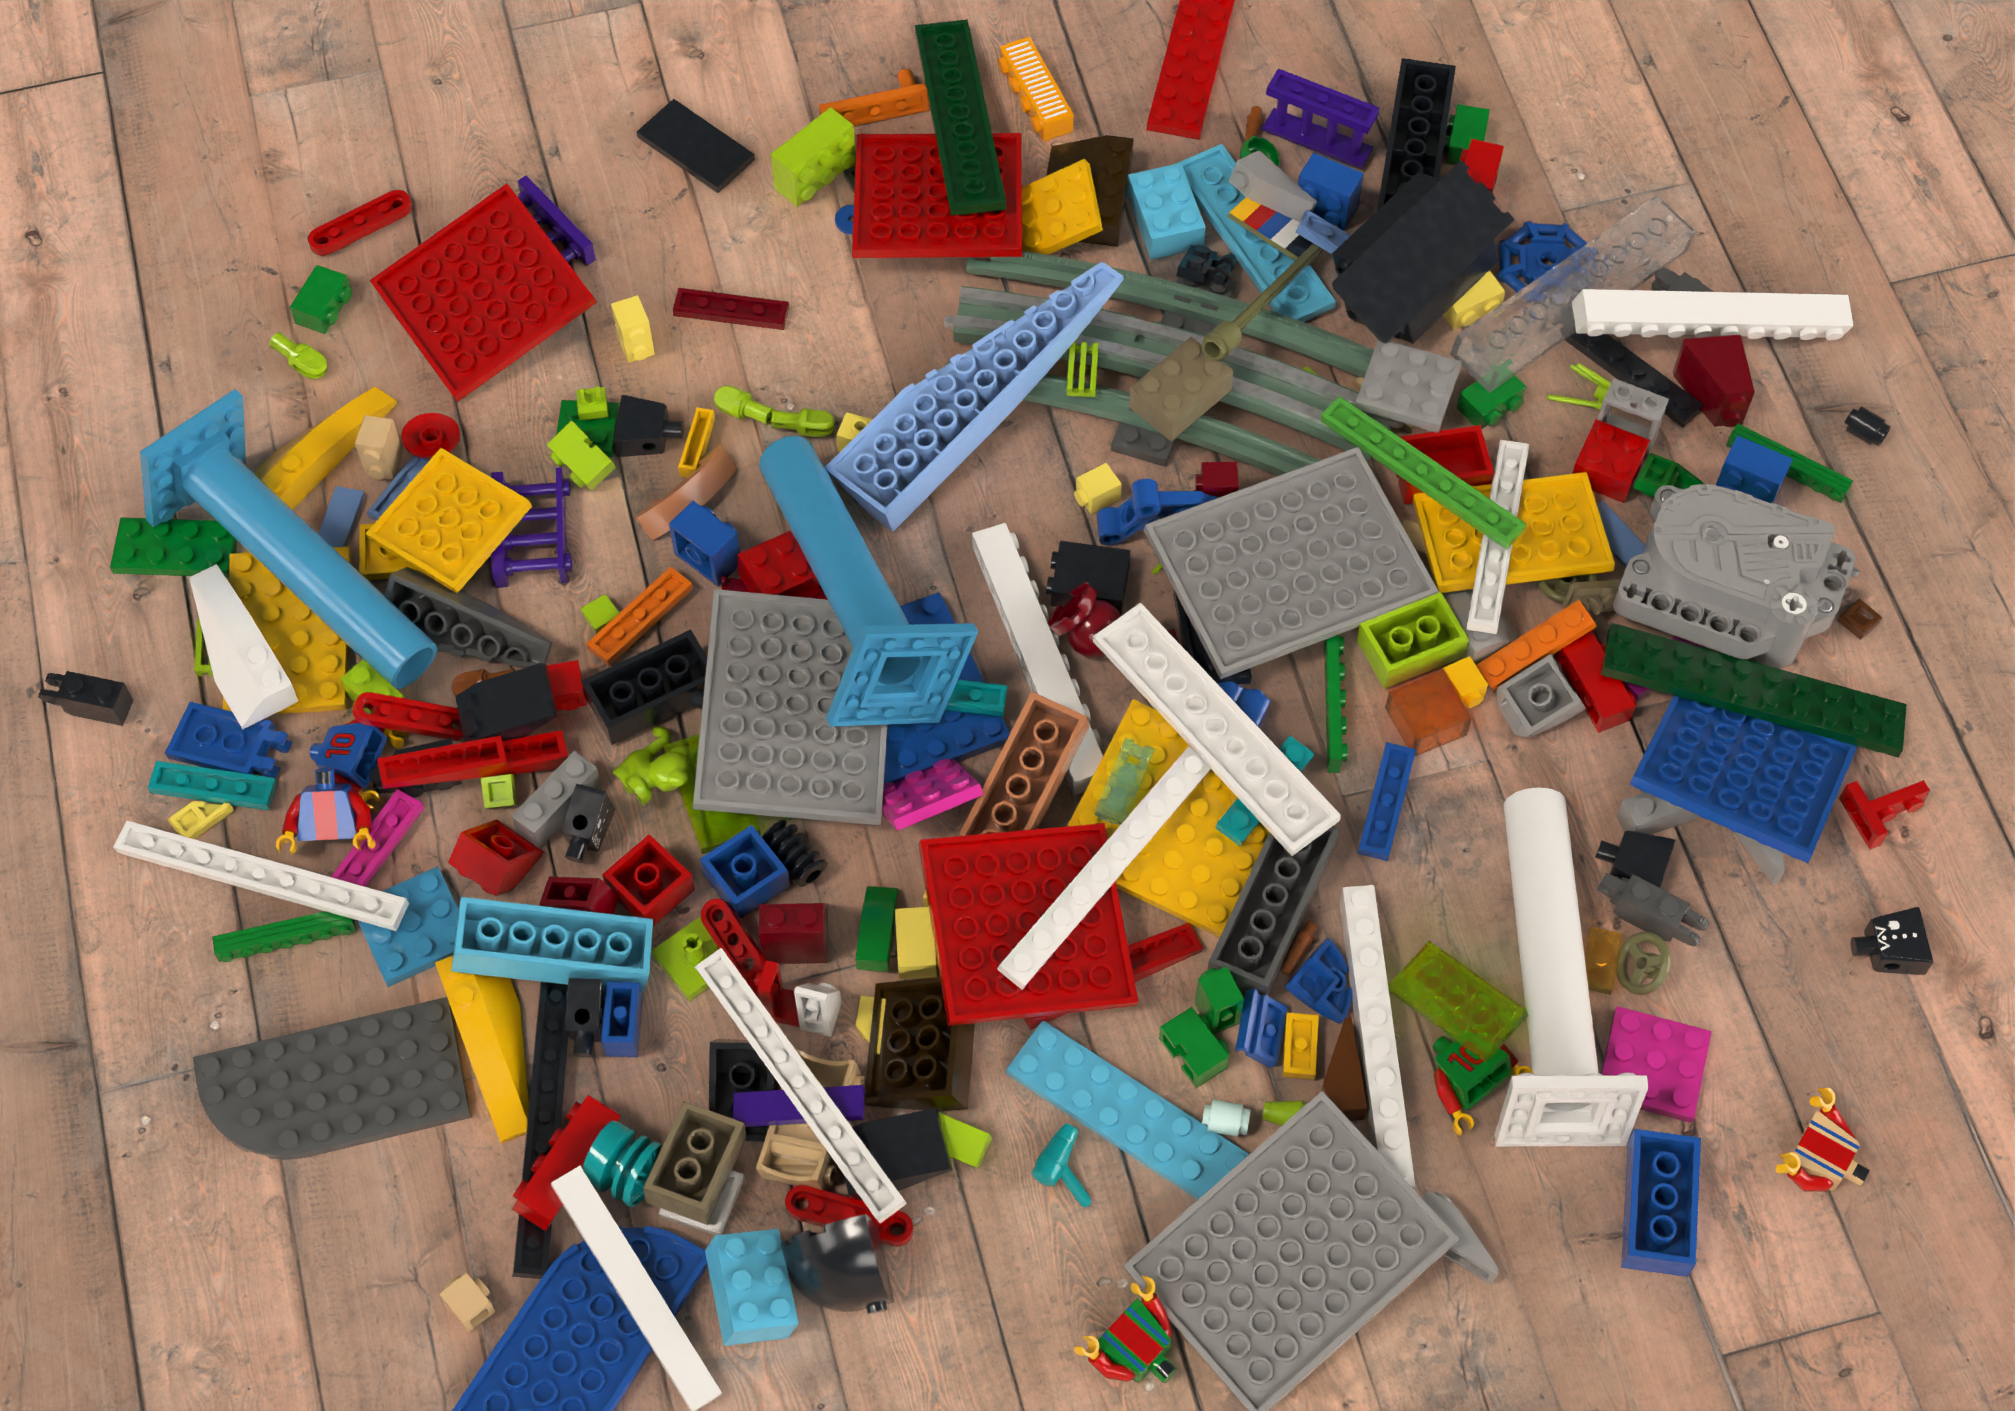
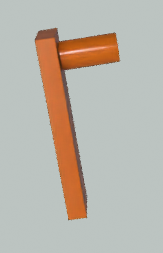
[819,69,929,126]

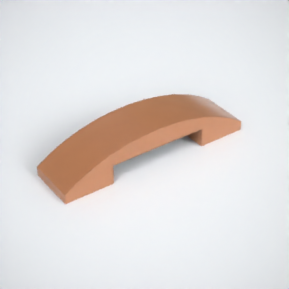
[635,445,737,540]

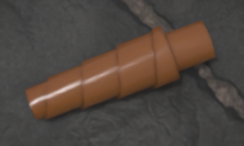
[1245,106,1262,141]
[1281,921,1318,976]

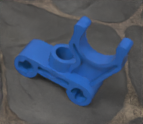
[1097,479,1218,546]

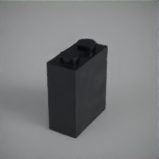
[1046,541,1131,615]

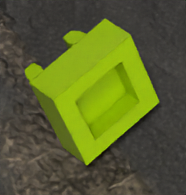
[576,386,609,420]

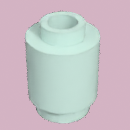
[1202,1099,1251,1137]

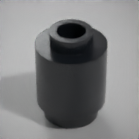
[1844,406,1891,446]

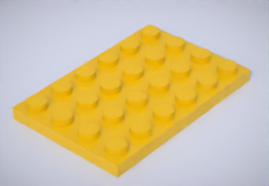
[1412,472,1615,593]
[222,546,351,714]

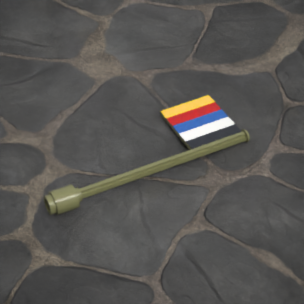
[1202,197,1339,360]

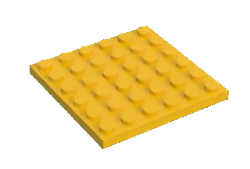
[1068,699,1269,938]

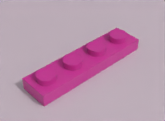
[331,789,424,887]

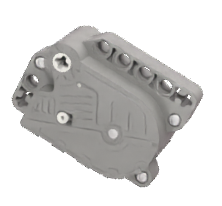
[1613,484,1855,669]

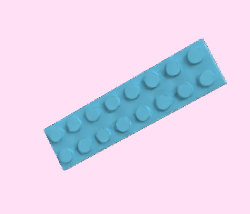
[1176,144,1336,322]
[1006,1021,1249,1200]

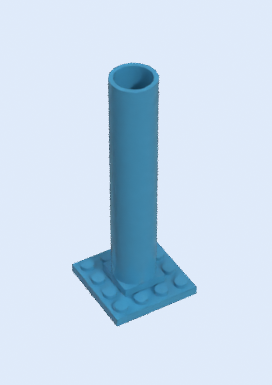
[140,389,438,689]
[759,436,978,727]

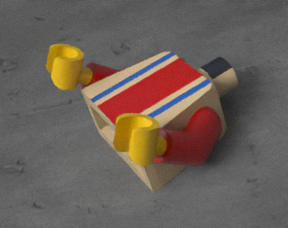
[1775,1088,1870,1192]

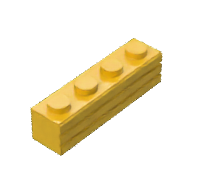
[678,407,715,478]

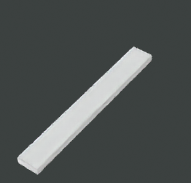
[1466,440,1529,634]
[551,1166,722,1411]

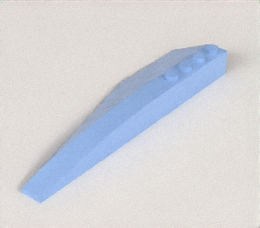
[824,262,1124,532]

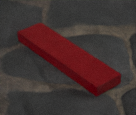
[673,288,789,330]

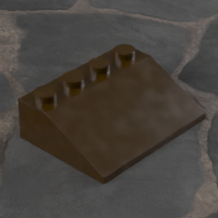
[1046,135,1134,247]
[864,977,975,1112]

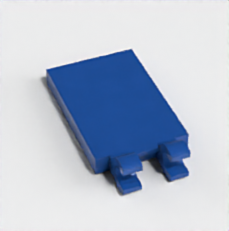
[165,702,293,779]

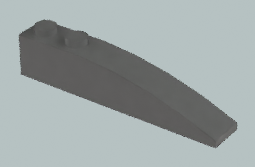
[384,567,553,668]

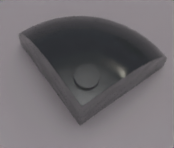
[780,1214,894,1314]

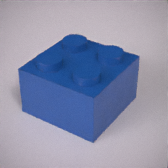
[1298,152,1364,231]
[1716,436,1793,503]
[669,501,740,587]
[700,825,790,919]

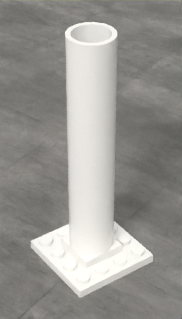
[1494,787,1648,1147]

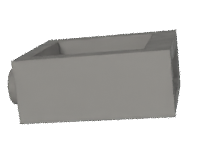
[1598,378,1669,459]

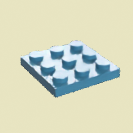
[358,866,459,987]

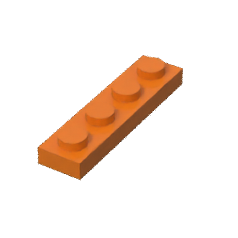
[586,566,693,666]
[1476,600,1597,692]

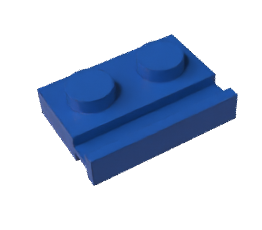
[1235,989,1287,1068]

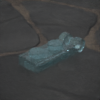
[1094,737,1155,826]

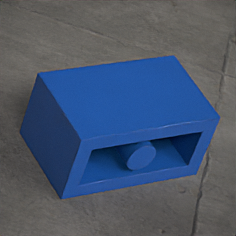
[601,982,643,1057]

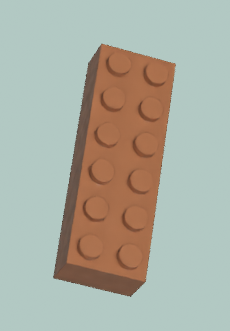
[958,692,1090,836]

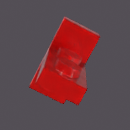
[1839,780,1930,850]
[746,960,800,1027]

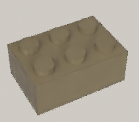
[1129,337,1233,441]
[643,1101,746,1225]

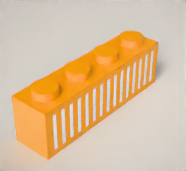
[997,36,1074,142]

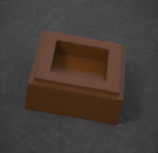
[1838,598,1882,640]

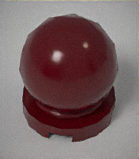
[1047,582,1121,658]

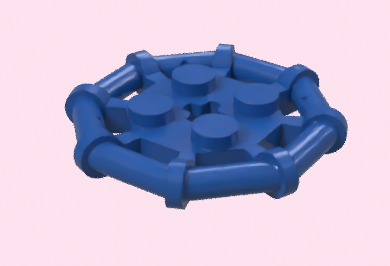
[1497,221,1598,307]

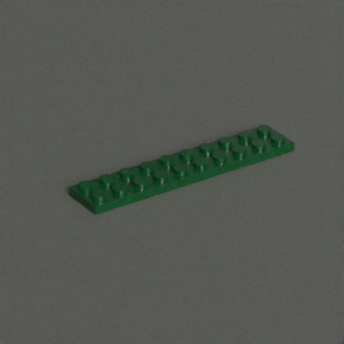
[915,19,1006,216]
[1600,622,1907,757]

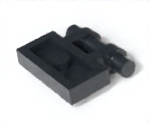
[1176,245,1236,285]

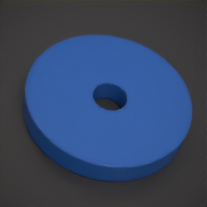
[835,205,854,234]

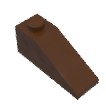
[1316,1017,1367,1121]

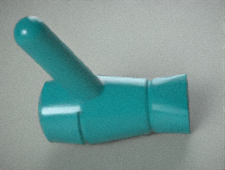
[1031,1123,1092,1207]

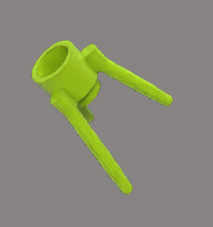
[1547,363,1614,410]

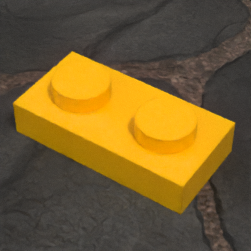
[1282,1013,1319,1080]

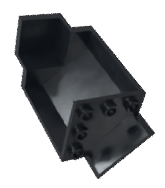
[1332,160,1515,344]

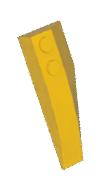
[254,387,397,510]
[435,956,529,1143]

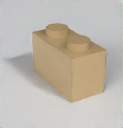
[355,415,403,480]

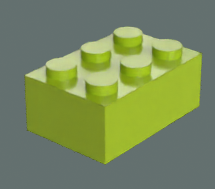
[770,107,856,207]
[1357,591,1469,689]

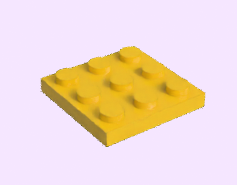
[1022,159,1103,255]

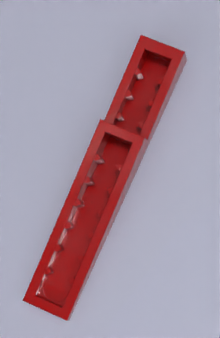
[377,730,568,789]
[1024,922,1203,1030]

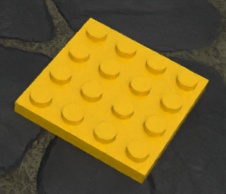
[365,448,532,594]

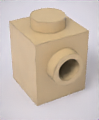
[439,1273,496,1333]

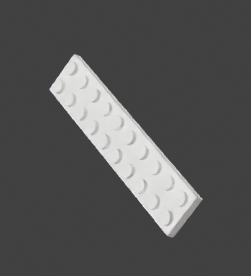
[1093,603,1341,856]

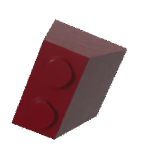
[1673,335,1755,427]
[759,903,828,964]

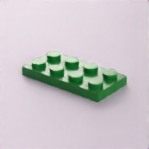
[110,517,237,578]

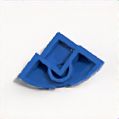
[1284,937,1352,1024]

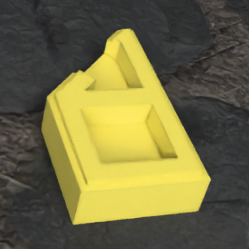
[167,801,234,839]
[855,996,886,1054]

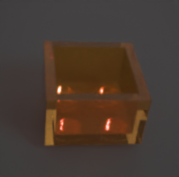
[1385,669,1472,756]

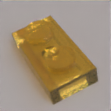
[1584,926,1622,995]

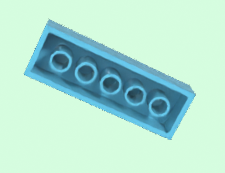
[451,897,653,993]

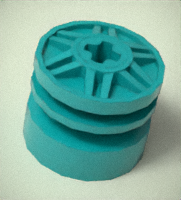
[582,1121,663,1207]

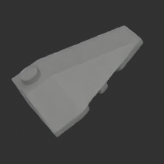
[1426,566,1519,665]

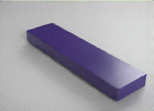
[733,1085,865,1127]

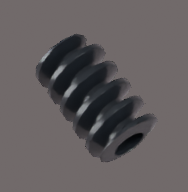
[762,820,828,887]

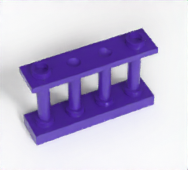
[1262,68,1380,169]
[517,175,596,266]
[491,467,572,588]

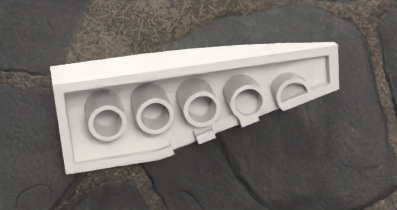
[189,564,298,730]

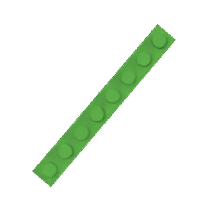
[1321,396,1526,550]

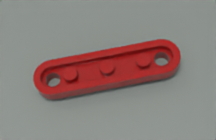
[308,190,412,256]
[352,692,463,741]
[785,1185,913,1247]

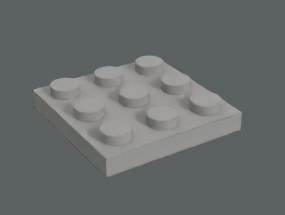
[1355,340,1462,433]

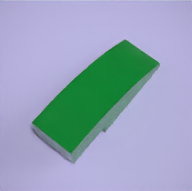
[855,886,898,972]

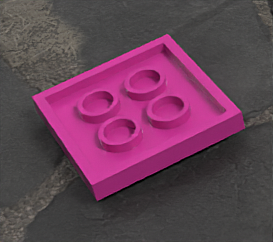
[882,759,984,831]
[1601,1006,1712,1123]

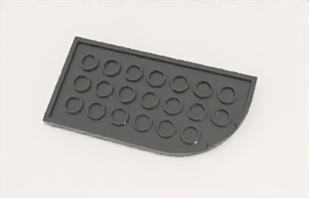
[193,997,471,1160]

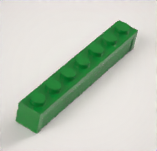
[1726,423,1853,503]
[212,911,356,962]

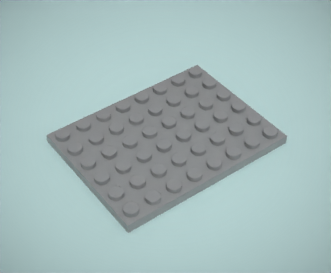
[1144,447,1439,679]
[693,589,887,825]
[1123,1091,1459,1411]

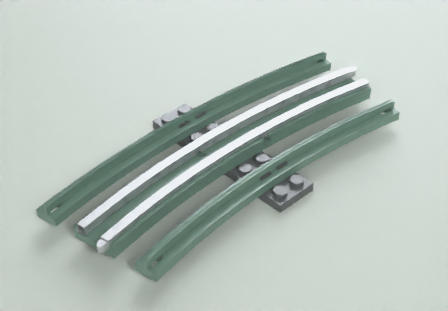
[944,251,1403,476]

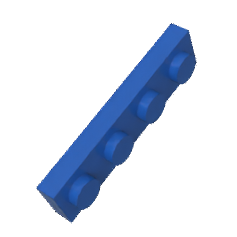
[1357,742,1416,861]

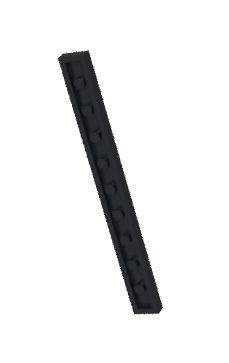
[512,982,569,1279]

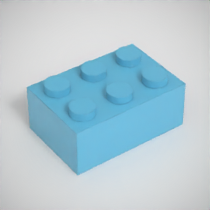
[1127,163,1206,260]
[705,1229,799,1346]

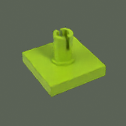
[651,916,719,1001]

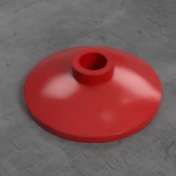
[401,413,460,459]

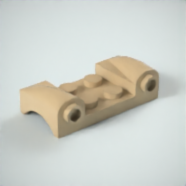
[756,1049,865,1190]

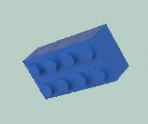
[1621,1129,1701,1277]

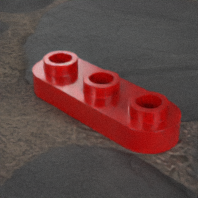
[701,898,766,980]

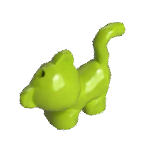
[612,726,691,806]

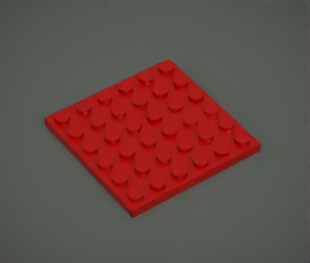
[852,133,1022,258]
[369,183,597,402]
[918,823,1138,1026]

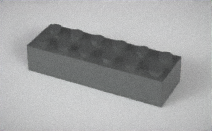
[1207,826,1340,996]

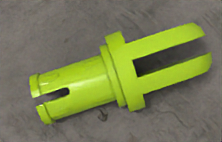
[269,332,327,379]
[713,385,775,425]
[771,408,835,438]

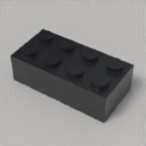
[581,629,707,745]

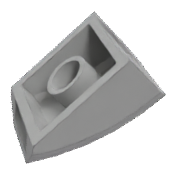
[1497,654,1586,738]

